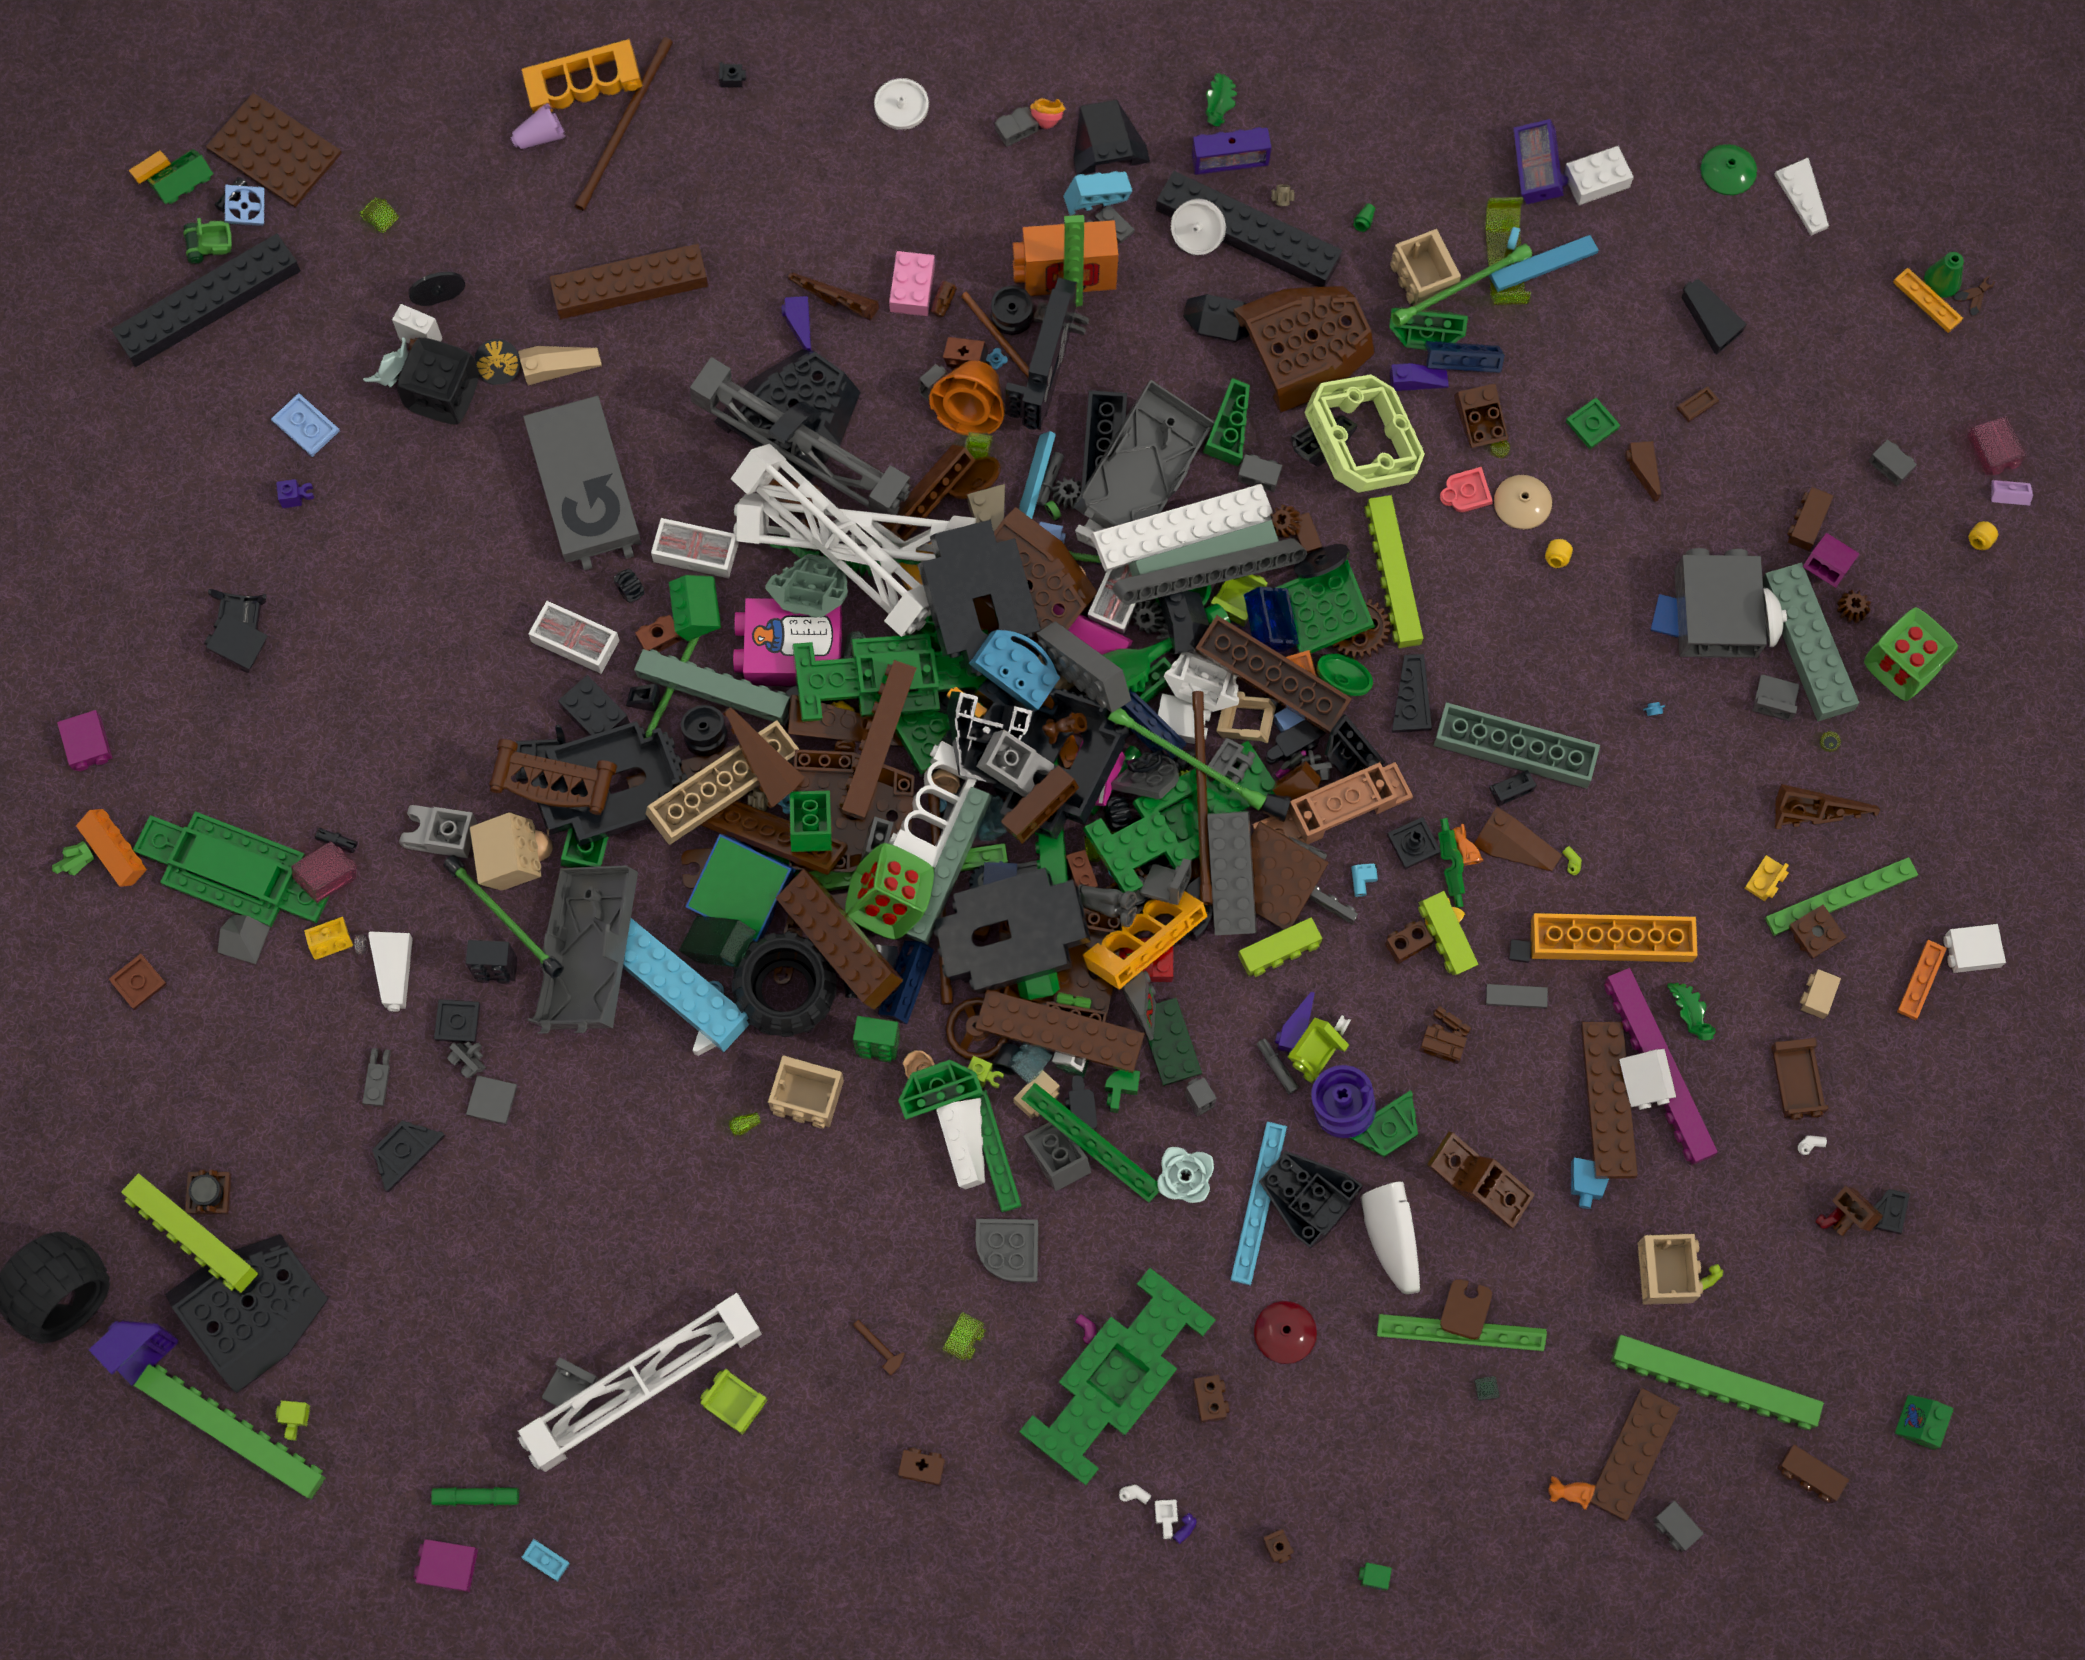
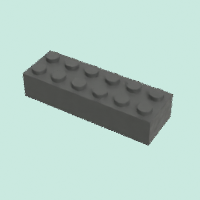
[1036,621,1131,713]
[1207,811,1257,935]

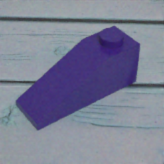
[782,296,811,351]
[1389,363,1449,391]
[1275,992,1315,1052]

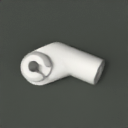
[1798,1136,1827,1155]
[1119,1485,1151,1504]

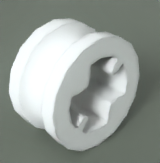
[1334,1015,1351,1036]

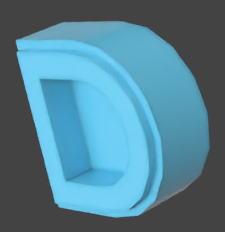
[1507,227,1520,250]

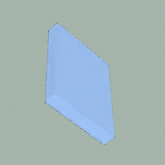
[271,393,340,457]

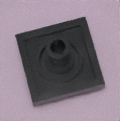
[1387,817,1441,869]

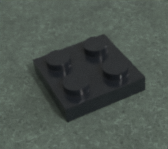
[434,999,480,1043]

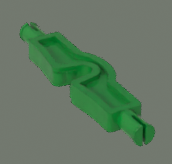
[1438,818,1465,908]

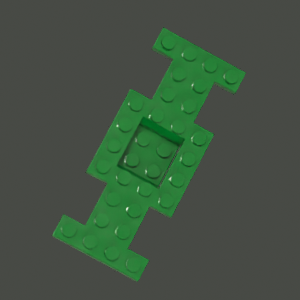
[792,629,988,722]
[1083,741,1276,893]
[1019,1268,1216,1486]

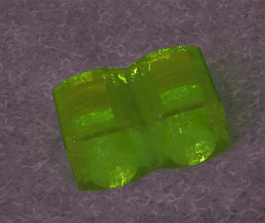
[942,1312,986,1362]

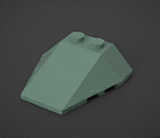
[765,554,848,618]

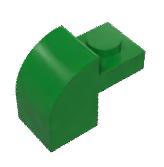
[1105,1070,1140,1113]

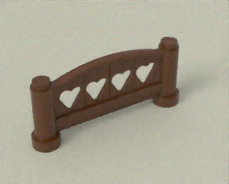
[489,739,617,815]

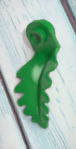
[1205,73,1237,127]
[1667,983,1716,1040]

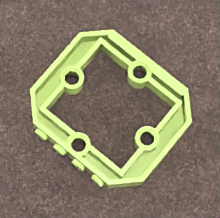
[1304,375,1425,493]

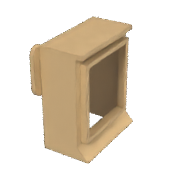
[1217,691,1276,744]

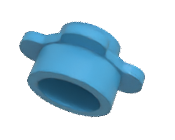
[986,348,1008,370]
[1643,702,1665,716]

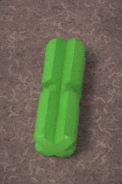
[1056,993,1091,1009]

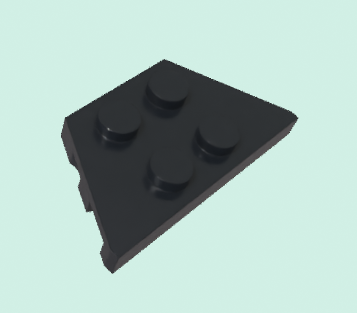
[372,1120,445,1193]

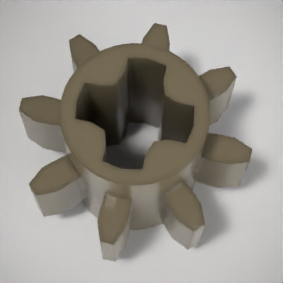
[1271,184,1294,206]
[748,787,769,811]

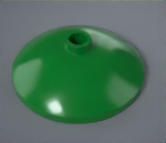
[1701,144,1757,195]
[1317,654,1373,696]

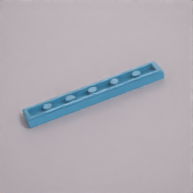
[1489,235,1599,292]

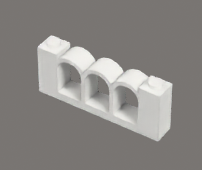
[888,741,976,869]

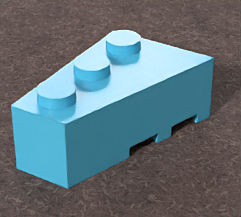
[1064,171,1132,215]

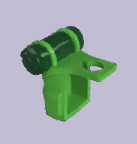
[183,218,231,264]

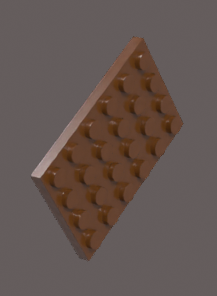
[206,93,342,208]

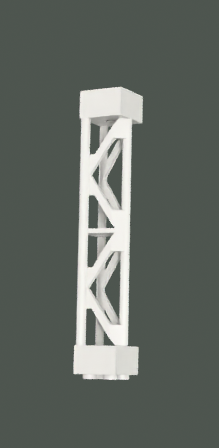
[731,444,931,637]
[734,493,976,561]
[518,1293,762,1472]

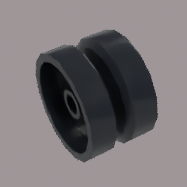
[991,285,1033,335]
[681,705,728,757]

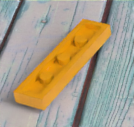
[1893,268,1963,333]

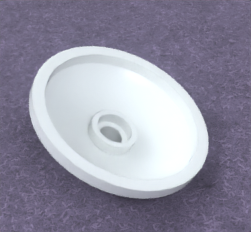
[1763,588,1787,647]

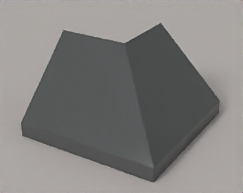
[218,915,271,964]

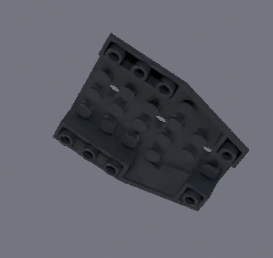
[714,349,861,483]
[165,1234,328,1394]

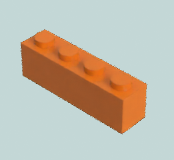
[76,809,147,887]

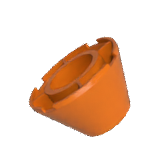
[929,361,1005,437]

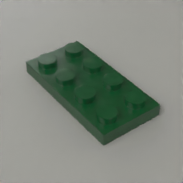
[1145,998,1202,1086]

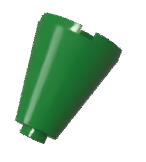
[1924,252,1964,298]

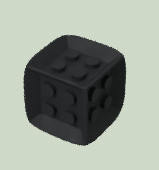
[397,337,479,425]

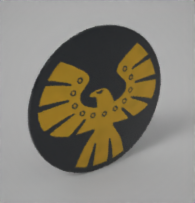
[474,339,520,385]

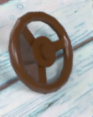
[945,997,1008,1060]

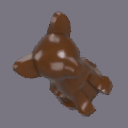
[1042,713,1087,745]

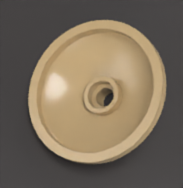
[1494,475,1552,529]

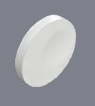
[875,79,929,130]
[1171,199,1226,255]

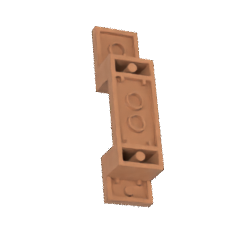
[1252,762,1413,844]

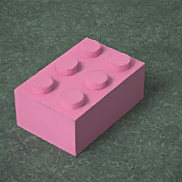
[889,251,935,316]

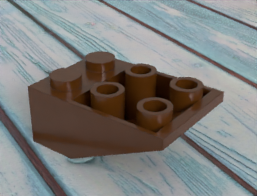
[1454,383,1509,448]

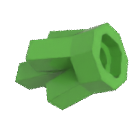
[52,841,94,875]

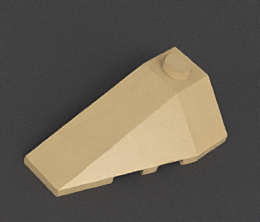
[518,346,602,385]

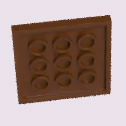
[1251,822,1330,930]

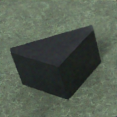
[626,684,660,712]

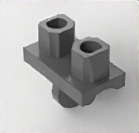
[1293,750,1332,781]
[447,1042,486,1078]

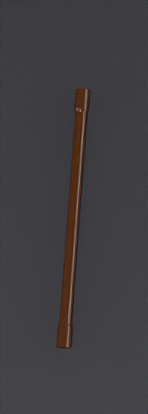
[574,37,673,211]
[1192,691,1213,905]
[927,786,953,1005]

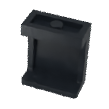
[204,613,268,673]

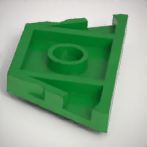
[1350,1090,1418,1158]

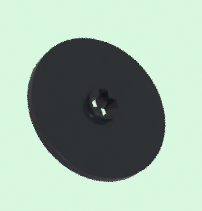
[408,272,465,306]
[1294,544,1350,578]

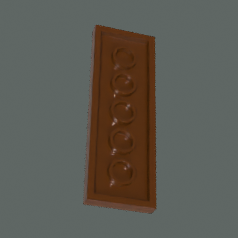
[1589,1388,1680,1521]

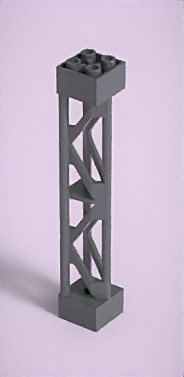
[690,357,911,515]

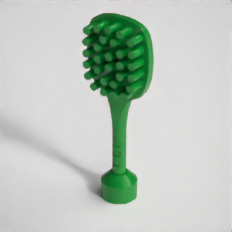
[1103,603,1230,694]

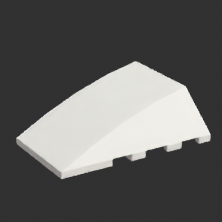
[1164,649,1239,712]

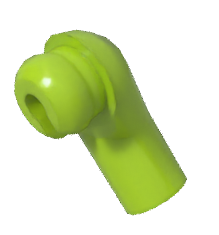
[1562,846,1582,875]
[1699,1264,1723,1290]

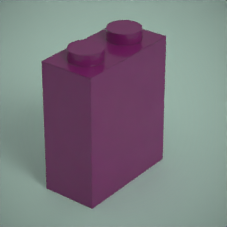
[1803,533,1859,588]
[57,710,112,771]
[414,1539,478,1592]

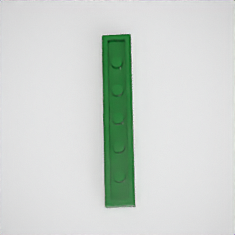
[967,1090,1021,1213]

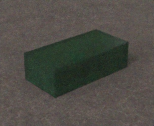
[679,916,756,967]

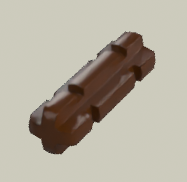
[1433,1006,1471,1037]

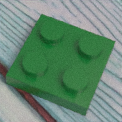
[1566,398,1621,449]

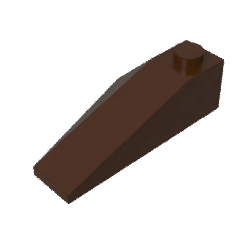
[1474,807,1562,872]

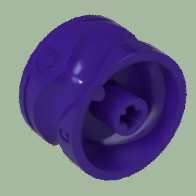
[1311,1065,1376,1138]

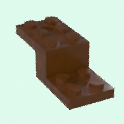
[1427,1131,1535,1228]

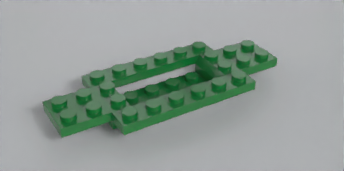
[133,811,334,927]

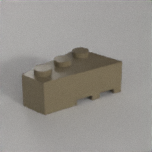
[967,484,1005,531]

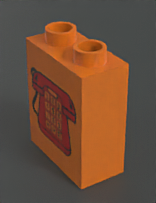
[1013,220,1118,296]

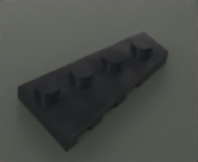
[1392,654,1432,733]

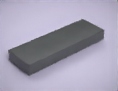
[1486,984,1548,1009]

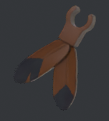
[1954,276,1995,316]

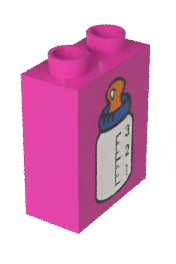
[733,598,842,686]

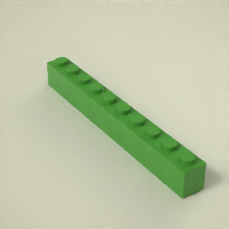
[1611,1335,1824,1430]
[134,1364,325,1499]

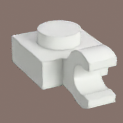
[1155,1500,1178,1539]

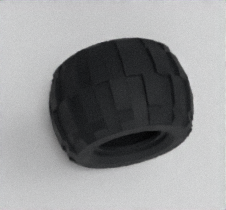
[732,932,837,1037]
[0,1231,110,1344]

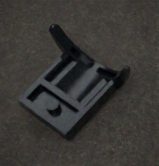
[208,589,267,630]
[516,725,566,781]

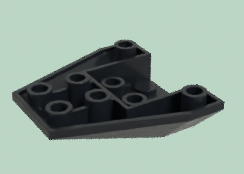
[1259,1151,1363,1249]

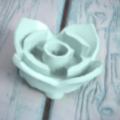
[363,337,409,387]
[1158,1147,1214,1203]

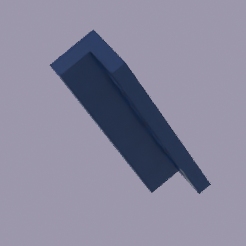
[1425,341,1505,373]
[1121,688,1187,759]
[878,940,934,1024]

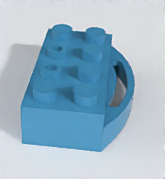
[969,630,1060,711]

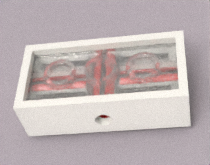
[651,518,739,578]
[1088,565,1137,634]
[529,601,619,674]

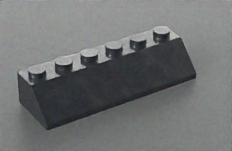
[1081,390,1127,493]

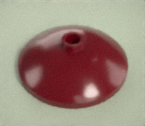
[1254,1301,1317,1364]

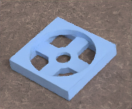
[225,185,264,226]

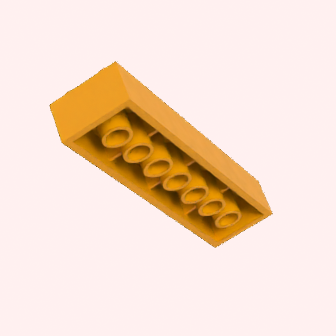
[1531,913,1697,962]

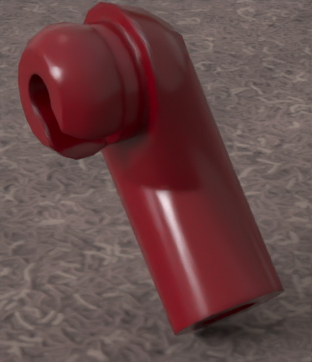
[1815,1207,1845,1229]

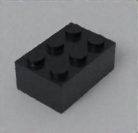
[558,675,630,736]
[466,940,517,984]

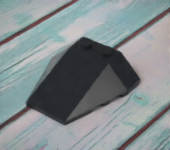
[1073,100,1150,175]

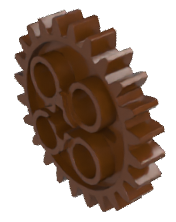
[1332,597,1390,660]

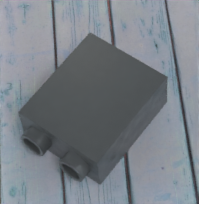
[1674,548,1767,658]

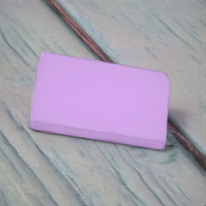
[1991,480,2033,505]

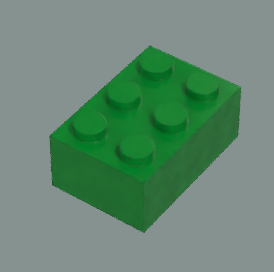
[790,791,832,852]
[853,1016,900,1062]

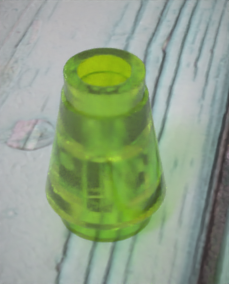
[729,1112,761,1136]

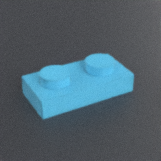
[522,1540,570,1581]

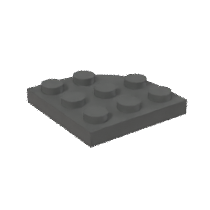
[1111,752,1179,799]
[976,1219,1038,1283]

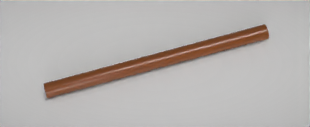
[961,292,1029,378]

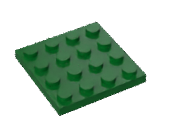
[1275,559,1375,654]
[895,711,975,774]

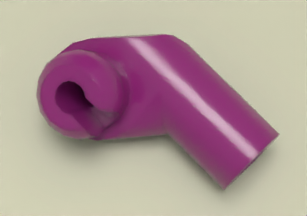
[1075,1314,1097,1345]

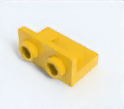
[1744,855,1789,901]
[304,917,353,960]

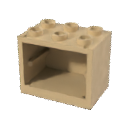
[1390,229,1461,306]
[470,813,541,890]
[768,1056,844,1129]
[1638,1234,1703,1305]

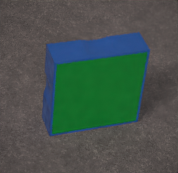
[686,834,796,942]

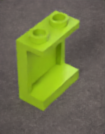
[1210,575,1267,627]
[1288,1018,1349,1083]
[700,1369,768,1435]

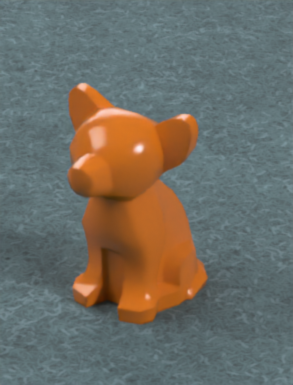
[1452,824,1483,866]
[1549,1476,1595,1510]

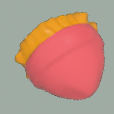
[1030,99,1065,129]

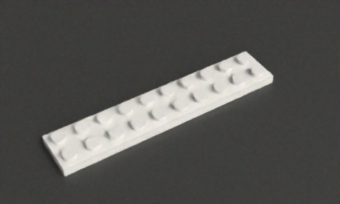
[1091,484,1273,571]

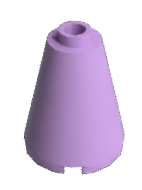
[511,103,566,149]

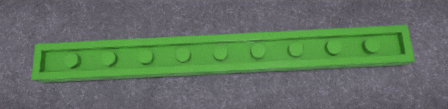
[809,844,1008,891]

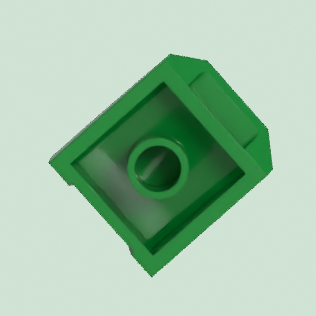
[1017,972,1060,1000]

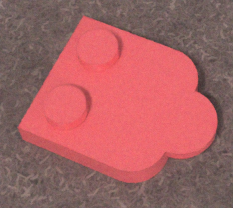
[1440,467,1493,512]

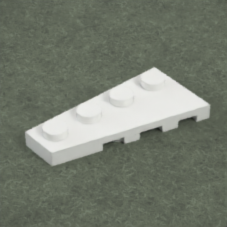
[1774,158,1829,235]

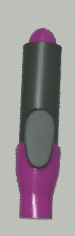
[1275,751,1306,778]

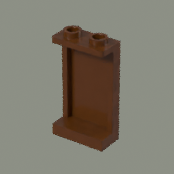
[1771,1038,1829,1120]

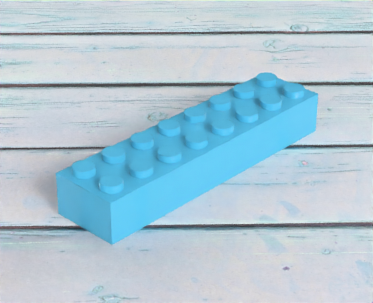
[623,918,749,1052]

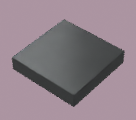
[466,1075,517,1125]

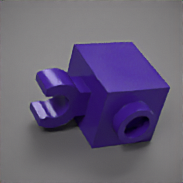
[276,479,314,508]

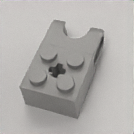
[976,730,1055,797]
[399,805,477,858]

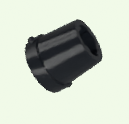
[1262,793,1292,822]
[992,1043,1021,1075]

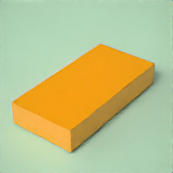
[129,151,171,184]

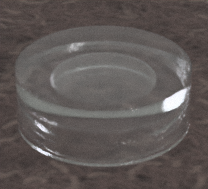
[354,934,368,955]

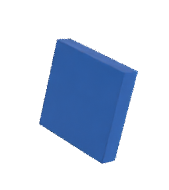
[1651,594,1679,637]

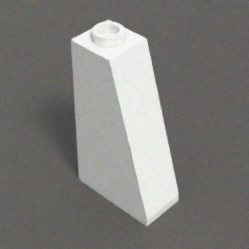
[369,932,413,1012]

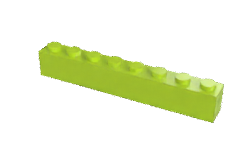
[1364,495,1423,648]
[121,1173,258,1293]

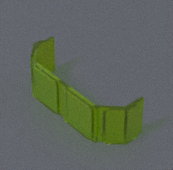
[1485,197,1531,305]

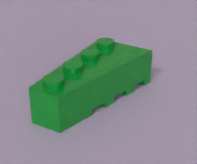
[1203,378,1250,466]

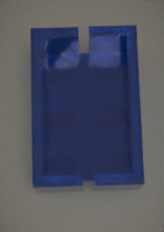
[1244,586,1299,652]

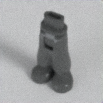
[1078,884,1137,927]

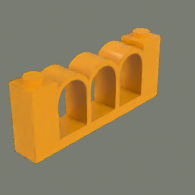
[522,39,643,113]
[1083,891,1207,990]

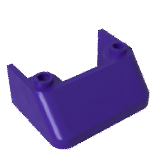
[89,1321,178,1386]

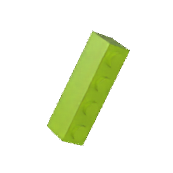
[1418,891,1478,975]
[1238,917,1322,977]

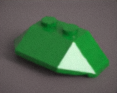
[1389,308,1468,350]
[898,1060,983,1120]

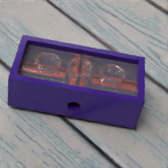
[1514,119,1564,204]
[1192,127,1271,175]

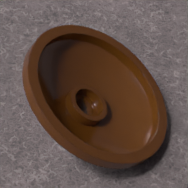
[949,456,1001,499]

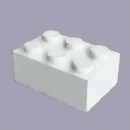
[1564,146,1633,205]

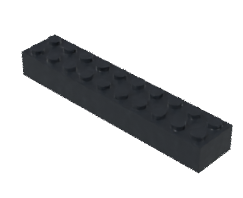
[1156,171,1342,287]
[111,233,301,368]

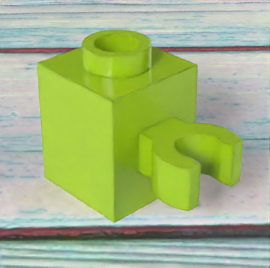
[968,1056,1004,1088]
[276,1401,310,1441]

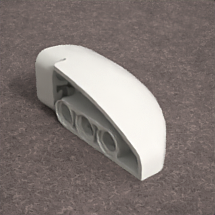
[1360,1182,1420,1294]

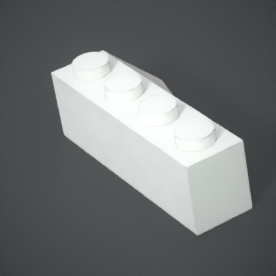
[936,1098,985,1189]

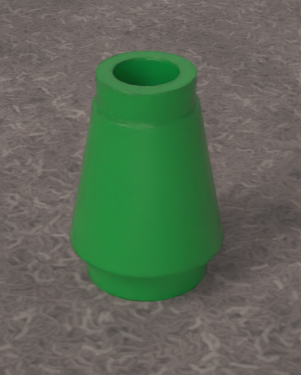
[1353,204,1375,232]

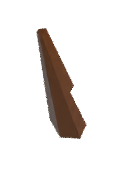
[788,273,879,320]
[723,707,805,808]
[1775,784,1880,829]

